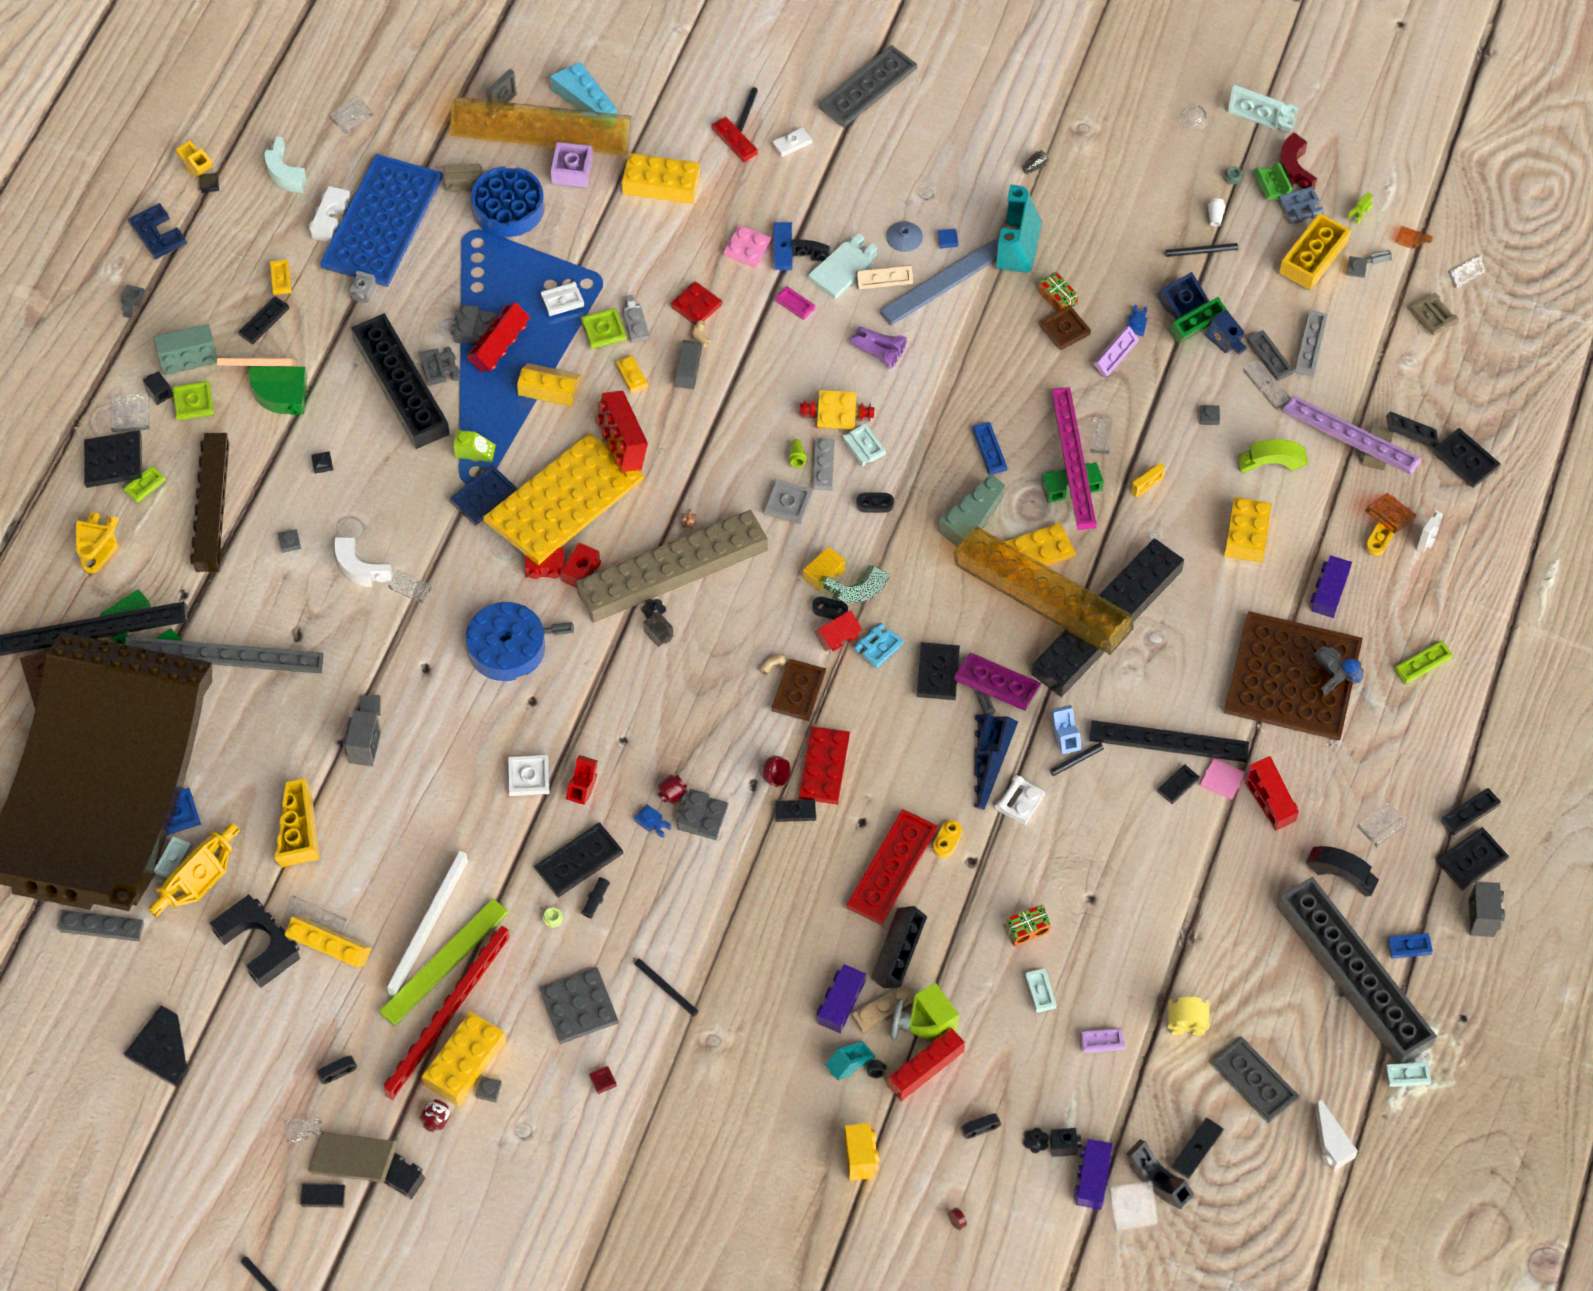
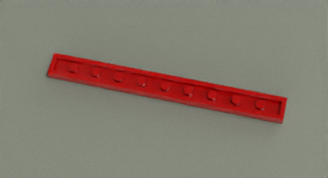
[384,925,510,1100]

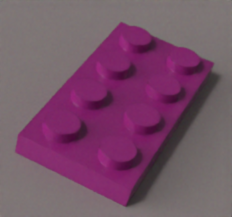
[954,652,1041,711]

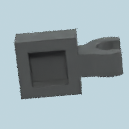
[121,285,145,318]

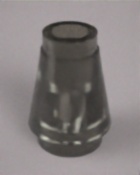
[1021,150,1049,174]

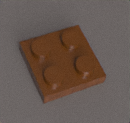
[1039,305,1091,351]

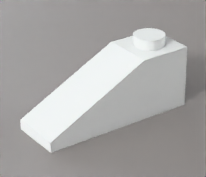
[1315,1100,1358,1170]

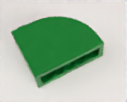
[249,366,308,415]

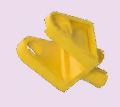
[76,512,119,574]

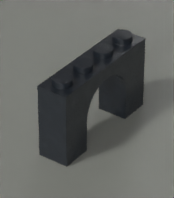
[209,894,300,988]

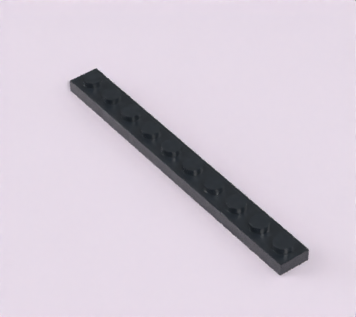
[0,601,188,656]

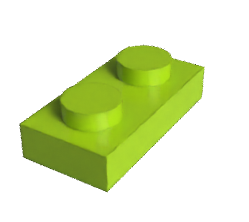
[124,466,166,504]

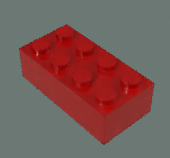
[595,390,648,472]

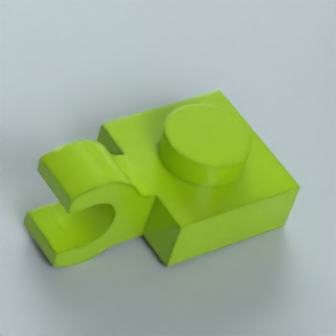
[1348,192,1373,224]

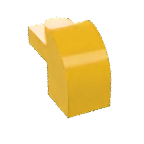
[175,140,213,177]

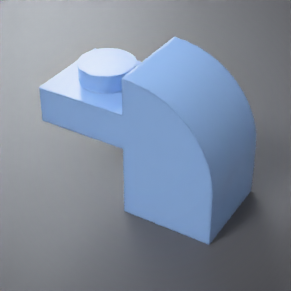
[1051,705,1081,754]

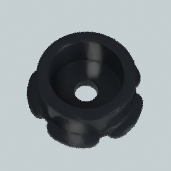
[866,1060,887,1078]

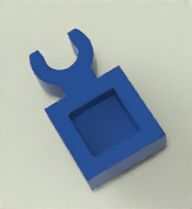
[1127,305,1147,337]
[634,804,671,838]

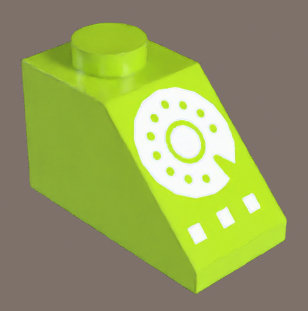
[453,430,496,462]

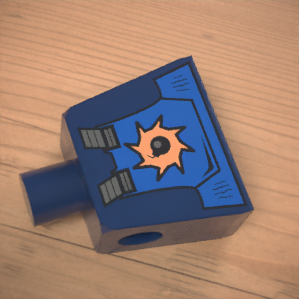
[1205,310,1247,355]

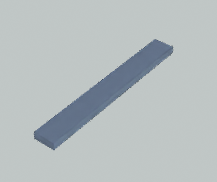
[880,239,998,326]

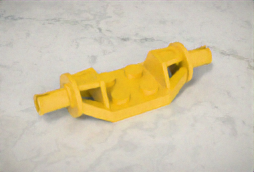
[147,822,240,918]

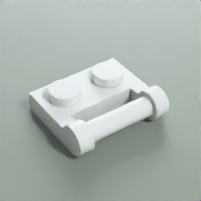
[994,775,1045,825]

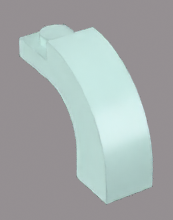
[265,136,306,193]

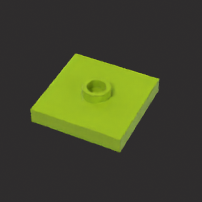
[581,308,627,350]
[172,381,214,421]

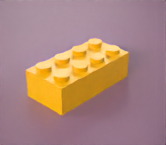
[622,153,700,204]
[1279,213,1351,290]
[422,1011,506,1107]

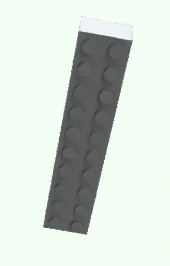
[1276,876,1437,1064]

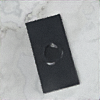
[775,800,816,822]

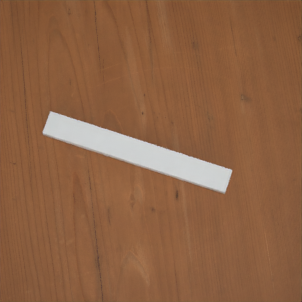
[387,851,468,997]

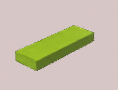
[1394,640,1453,685]

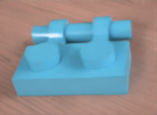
[853,623,904,669]

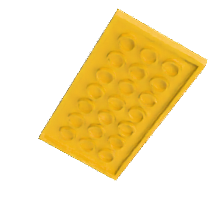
[483,433,644,565]

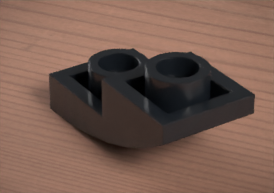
[792,239,830,261]

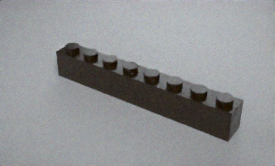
[190,433,230,572]

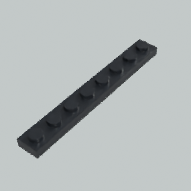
[1089,720,1249,763]

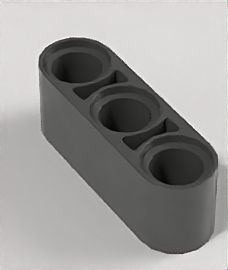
[675,340,702,389]

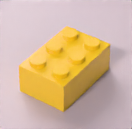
[1224,497,1272,563]

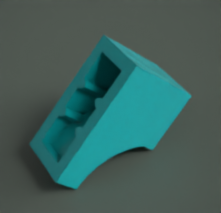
[825,1041,876,1080]

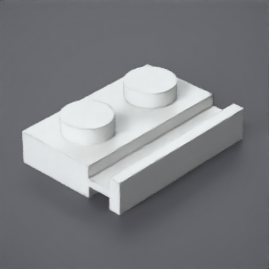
[541,282,584,316]
[1417,510,1443,553]

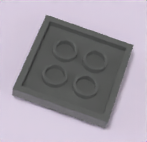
[539,967,619,1044]

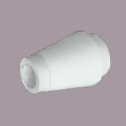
[1208,198,1226,227]

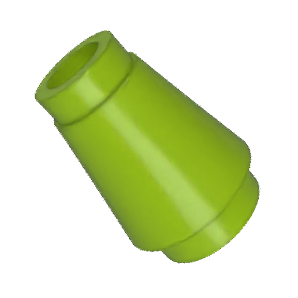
[788,439,807,468]

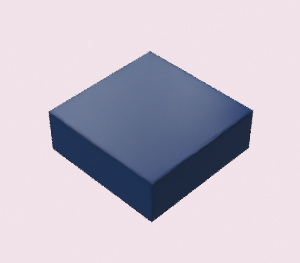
[938,229,959,249]

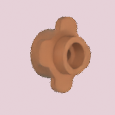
[681,509,696,531]

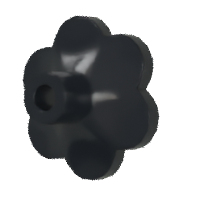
[642,599,666,620]
[1023,1128,1049,1154]

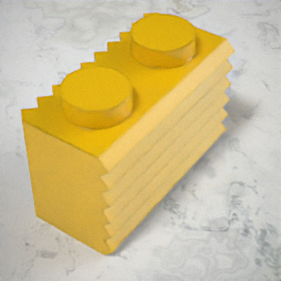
[803,546,846,592]

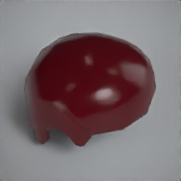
[762,755,791,787]

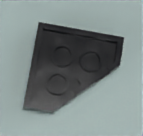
[124,1005,188,1087]

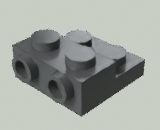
[451,304,498,345]
[675,789,729,840]

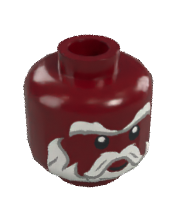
[419,1099,451,1132]

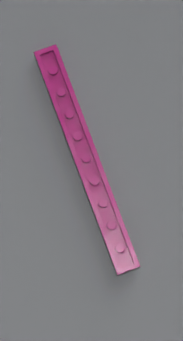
[1052,387,1096,530]

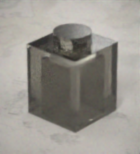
[643,611,674,647]

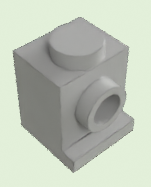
[350,271,376,303]

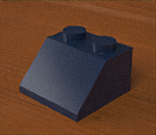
[1156,272,1209,320]

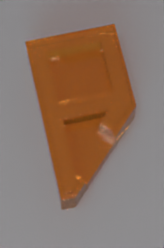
[1395,226,1433,248]

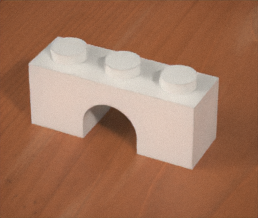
[309,186,351,243]

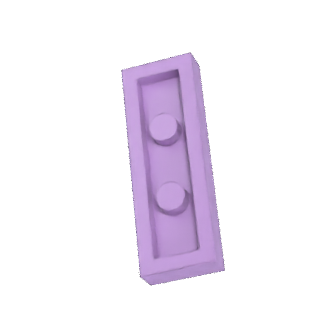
[1093,326,1139,377]

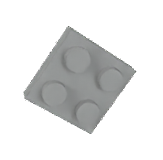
[765,480,813,524]

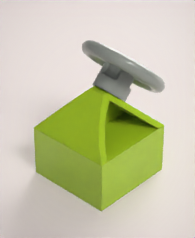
[891,982,959,1042]

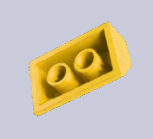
[518,363,582,407]

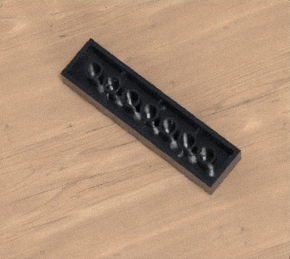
[351,313,450,449]

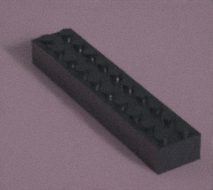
[1031,538,1185,697]

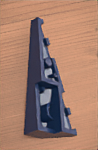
[974,714,1018,810]

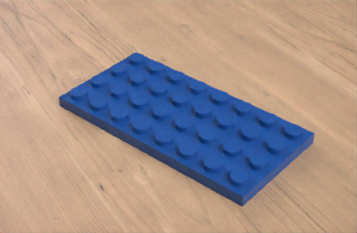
[320,154,443,287]

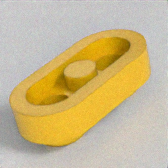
[1366,521,1395,556]
[933,820,962,858]

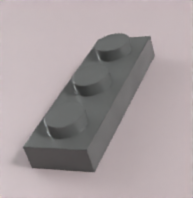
[1247,330,1293,381]

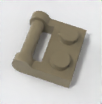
[1410,293,1459,335]

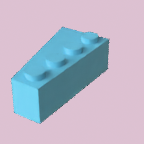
[550,62,618,129]

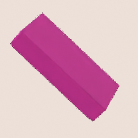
[775,286,815,320]

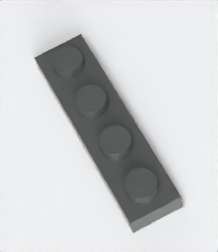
[58,911,144,942]

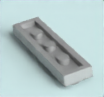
[1295,310,1328,377]

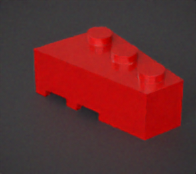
[1245,756,1299,831]

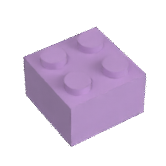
[551,142,593,188]

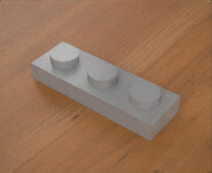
[813,438,835,491]

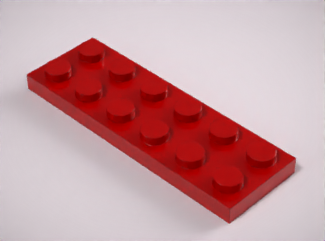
[846,809,938,926]

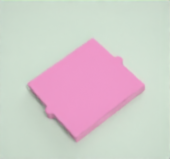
[1200,759,1246,800]

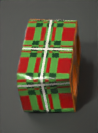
[1039,272,1078,311]
[1004,904,1051,946]

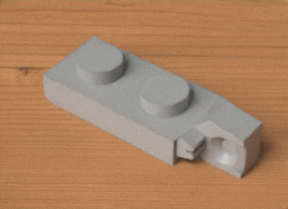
[623,295,650,343]

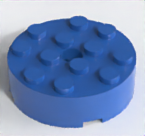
[471,166,545,237]
[466,602,545,681]

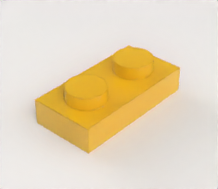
[270,259,292,295]
[616,355,648,393]
[1131,462,1166,498]

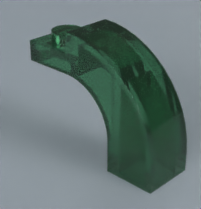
[819,565,891,603]

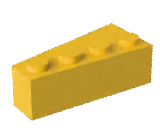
[275,778,320,868]

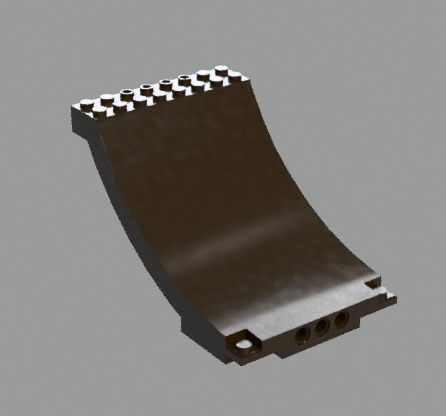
[0,632,212,911]

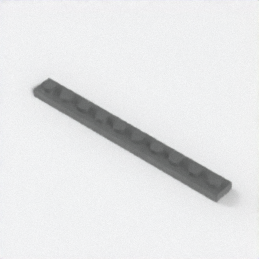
[125,636,324,674]

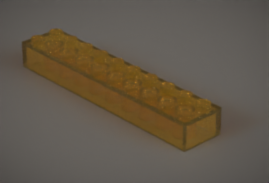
[450,97,632,155]
[953,526,1134,655]

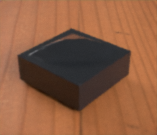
[311,451,333,474]

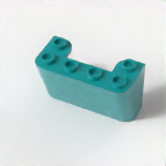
[996,184,1042,272]

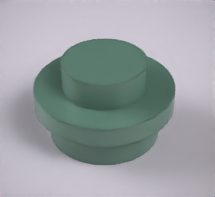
[1225,167,1243,184]

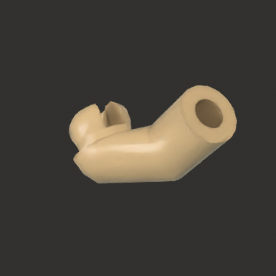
[759,654,788,675]

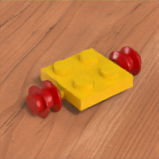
[799,390,875,430]

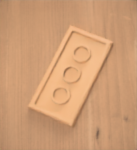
[217,358,297,367]

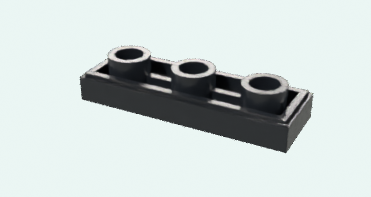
[1171,1117,1224,1179]

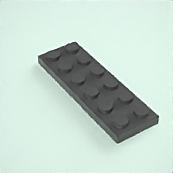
[819,45,917,128]

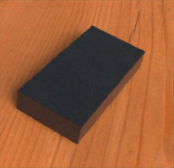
[1158,764,1200,805]
[301,1184,346,1208]

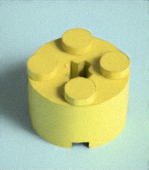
[1168,997,1210,1036]

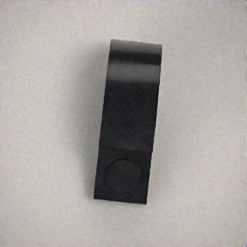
[1305,846,1379,897]
[1126,1139,1194,1209]

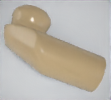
[693,320,711,347]

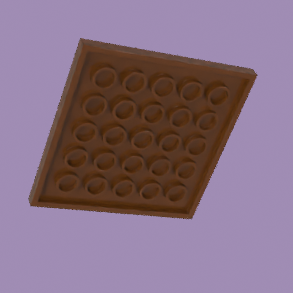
[1224,611,1363,741]

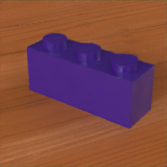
[1310,555,1352,618]
[816,964,866,1034]
[1074,1139,1113,1210]

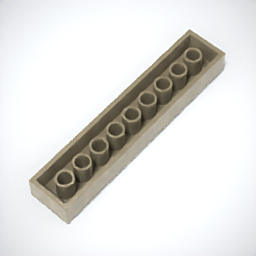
[576,509,768,623]

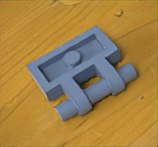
[1278,187,1324,223]

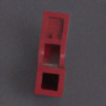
[1279,132,1317,189]

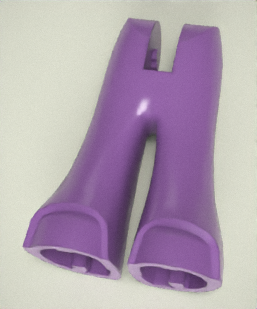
[850,326,907,368]

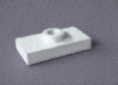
[772,127,812,157]

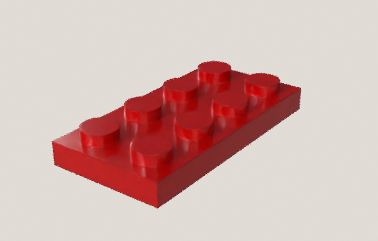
[799,726,850,805]

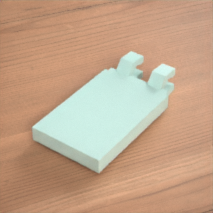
[1228,85,1298,132]
[808,233,878,299]

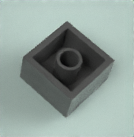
[343,710,381,766]
[1468,881,1505,937]

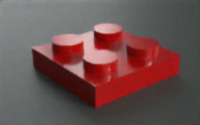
[670,281,722,325]

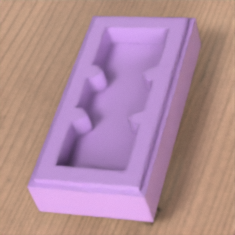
[1080,1028,1125,1053]

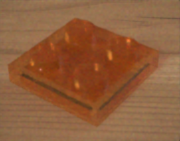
[1365,493,1417,534]

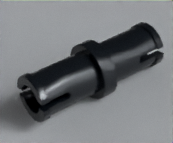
[581,877,610,919]

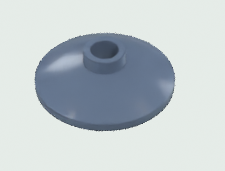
[887,221,923,252]

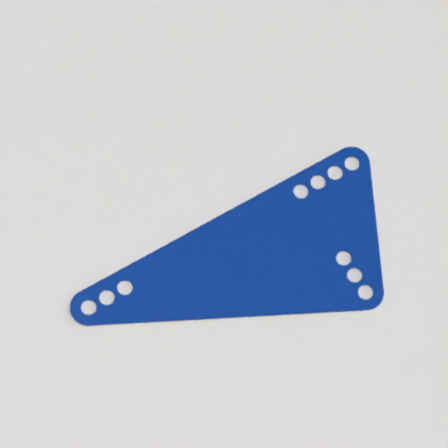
[459,230,603,484]

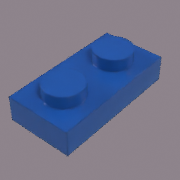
[1387,933,1433,959]

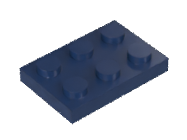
[450,465,518,526]

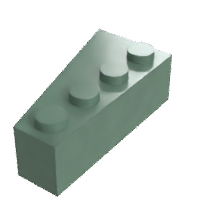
[938,474,1005,554]

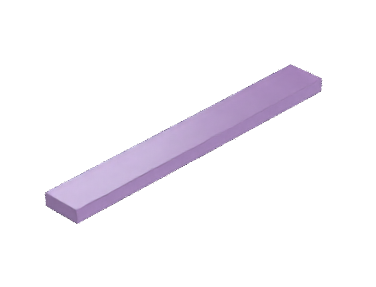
[1283,396,1421,475]

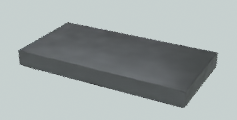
[1211,1036,1299,1124]

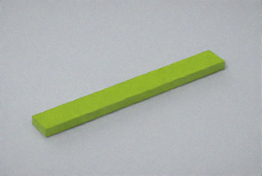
[379,899,508,1027]

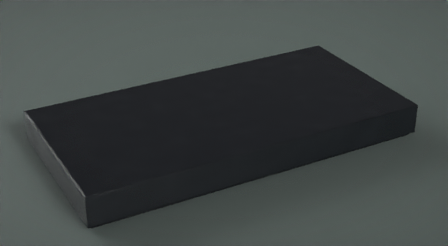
[534,822,624,898]

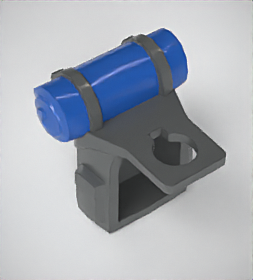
[1315,646,1364,696]

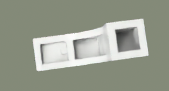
[335,538,393,587]

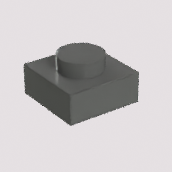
[1346,256,1368,278]
[1200,405,1220,425]
[278,529,301,553]
[476,1076,502,1103]

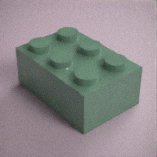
[154,324,218,375]

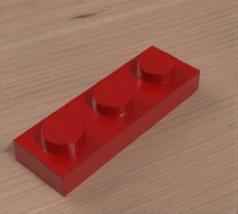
[712,116,758,162]

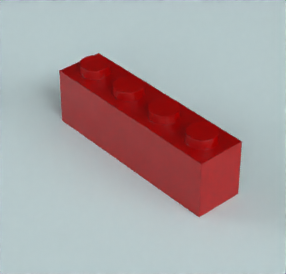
[466,302,530,372]
[888,1027,965,1102]

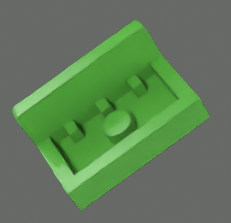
[1253,162,1292,200]

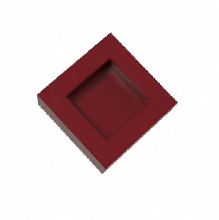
[589,1066,617,1095]

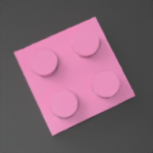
[724,225,772,268]

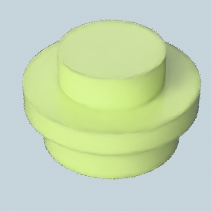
[543,907,563,927]

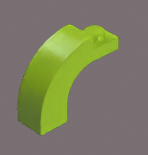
[1238,439,1308,473]

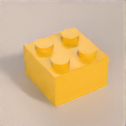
[844,1123,879,1181]

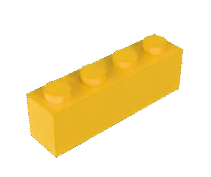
[285,916,372,968]

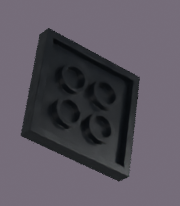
[84,430,142,488]

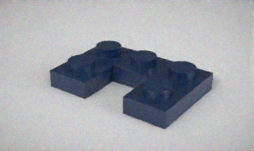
[128,203,187,260]

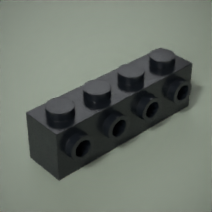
[871,906,928,989]

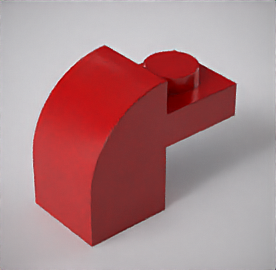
[566,755,598,805]

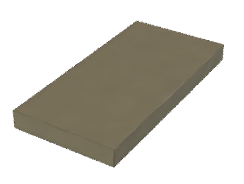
[309,1132,397,1183]

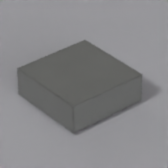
[360,695,381,716]

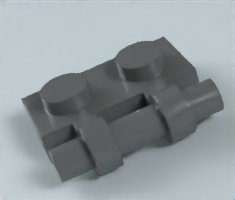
[420,347,459,386]

